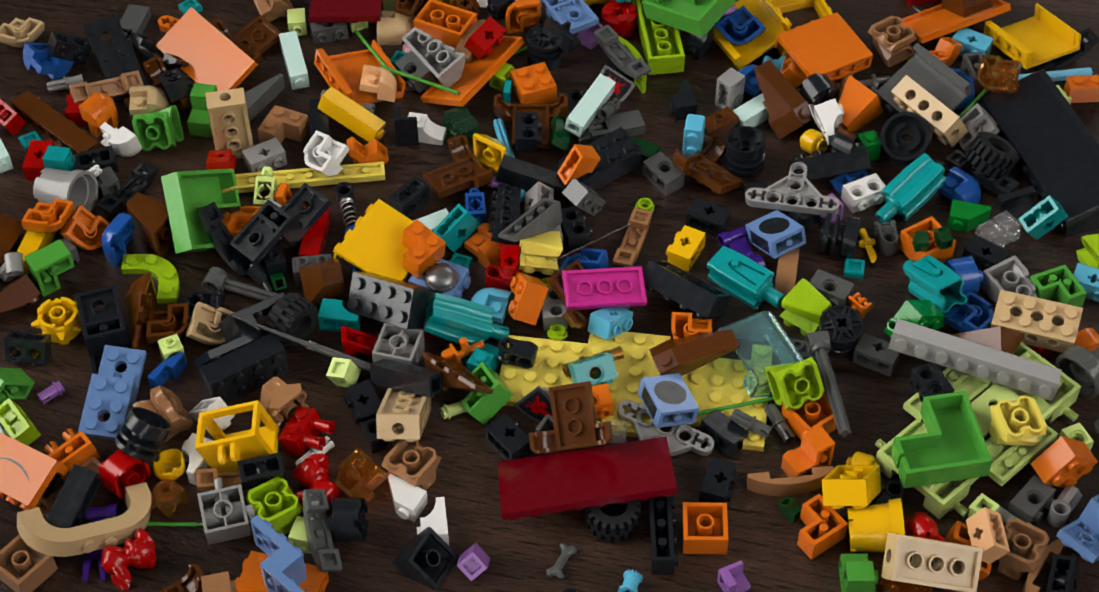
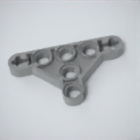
[745,162,840,216]
[618,400,714,457]

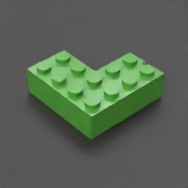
[642,0,737,37]
[161,169,241,254]
[891,391,992,489]

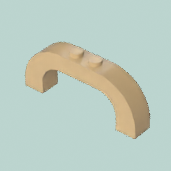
[17,482,152,557]

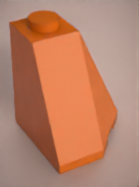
[838,75,883,133]

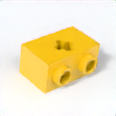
[666,225,706,272]

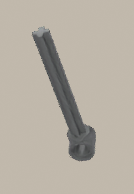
[201,267,277,301]
[805,330,852,437]

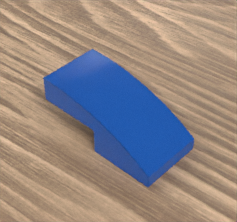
[830,169,869,196]
[147,352,187,389]

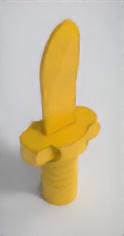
[858,228,877,263]

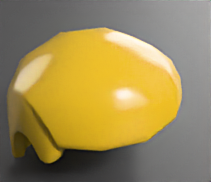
[153,449,186,481]

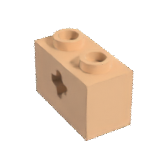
[966,507,1010,564]

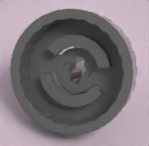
[1056,345,1099,399]

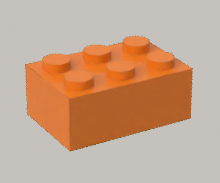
[413,0,477,48]

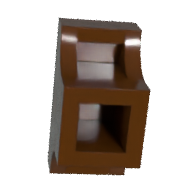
[704,106,739,141]

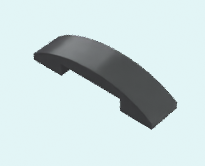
[594,25,652,79]
[303,489,343,572]

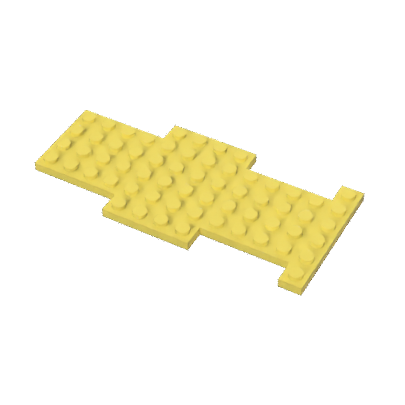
[499,332,773,452]

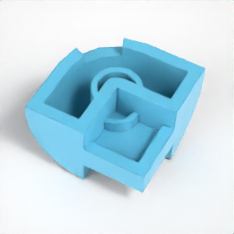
[471,288,514,324]

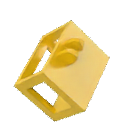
[195,400,279,473]

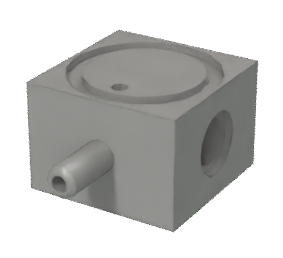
[372,322,425,366]
[197,478,252,545]

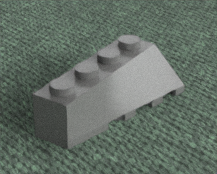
[401,27,467,88]

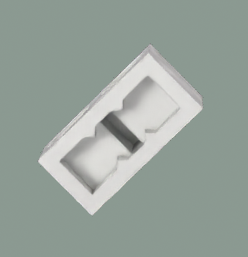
[841,173,886,213]

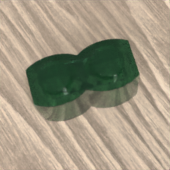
[442,105,480,140]

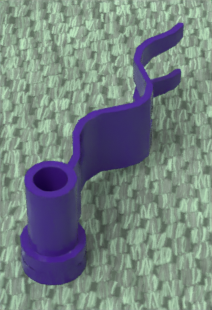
[717,227,776,284]
[83,504,120,582]

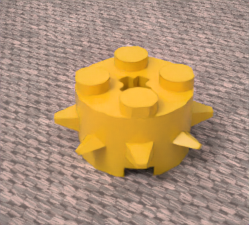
[31,297,82,345]

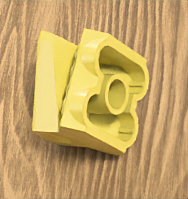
[518,231,563,275]
[988,395,1047,446]

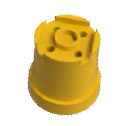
[847,498,905,552]

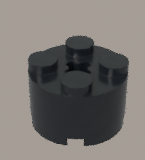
[797,73,839,105]
[328,498,369,542]

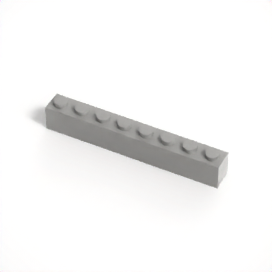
[888,318,1062,401]

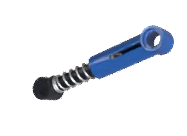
[335,182,363,272]

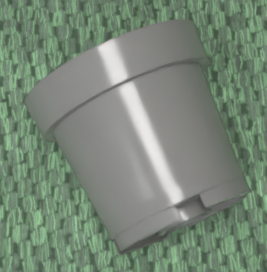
[33,167,98,216]

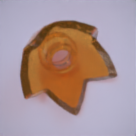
[151,480,189,518]

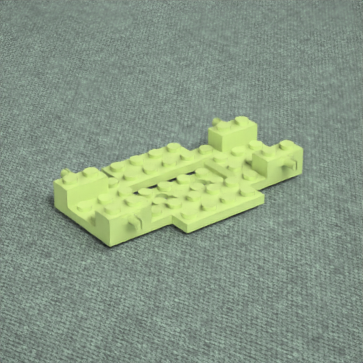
[875,342,1081,520]

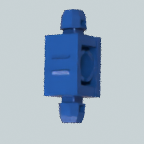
[465,187,486,232]

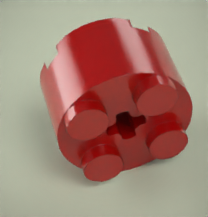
[601,0,637,39]
[98,448,150,499]

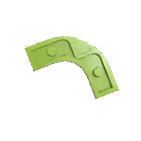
[121,254,180,304]

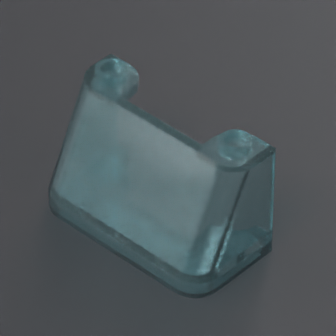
[716,311,803,398]

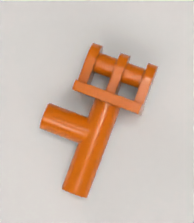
[848,292,873,319]
[441,337,485,365]

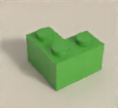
[187,83,217,137]
[24,239,75,297]
[1030,265,1087,308]
[461,362,513,425]
[0,367,35,405]
[838,554,878,592]

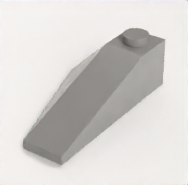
[980,255,1038,303]

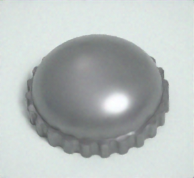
[425,264,459,293]

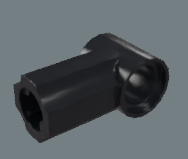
[869,479,905,505]

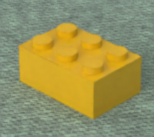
[822,465,882,509]

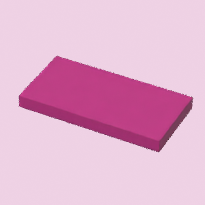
[562,266,647,310]

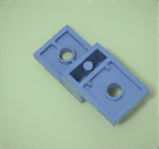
[539,0,599,34]
[78,345,147,440]
[1056,494,1099,564]
[250,515,309,592]

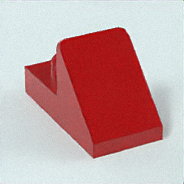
[341,326,378,357]

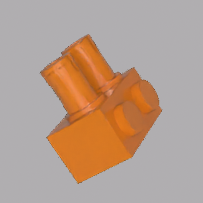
[44,428,101,482]

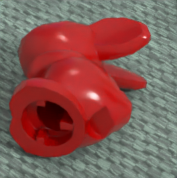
[292,453,340,508]
[904,512,947,563]
[101,528,157,591]

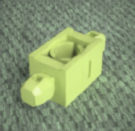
[253,166,277,206]

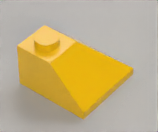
[473,133,506,173]

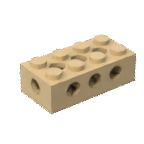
[891,75,968,148]
[205,88,254,159]
[991,289,1083,353]
[376,388,431,442]
[881,532,983,592]

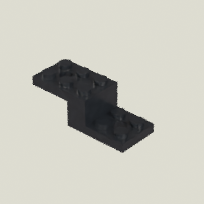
[82,15,147,103]
[229,183,332,265]
[75,285,131,374]
[193,292,285,369]

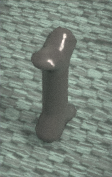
[546,543,577,579]

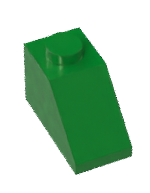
[853,130,882,161]
[947,199,991,232]

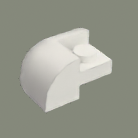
[100,122,142,157]
[303,130,350,176]

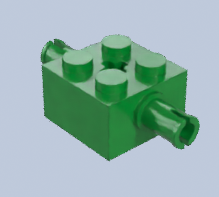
[884,300,945,338]

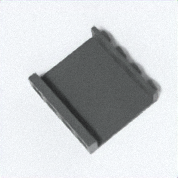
[870,43,972,114]

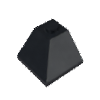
[393,527,459,590]

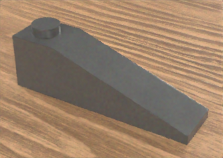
[225,73,285,131]
[498,197,562,242]

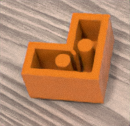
[402,219,446,279]
[508,272,549,326]
[781,425,835,477]
[797,494,848,560]

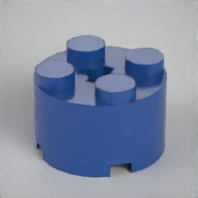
[942,256,983,294]

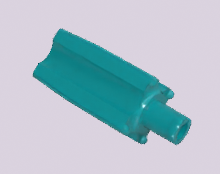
[875,153,946,223]
[707,246,786,310]
[902,255,967,314]
[423,293,509,346]

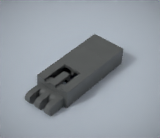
[120,4,152,49]
[576,109,645,145]

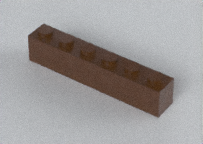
[10,90,101,157]

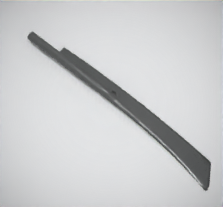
[206,306,371,372]

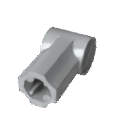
[0,252,24,282]
[1047,486,1083,528]

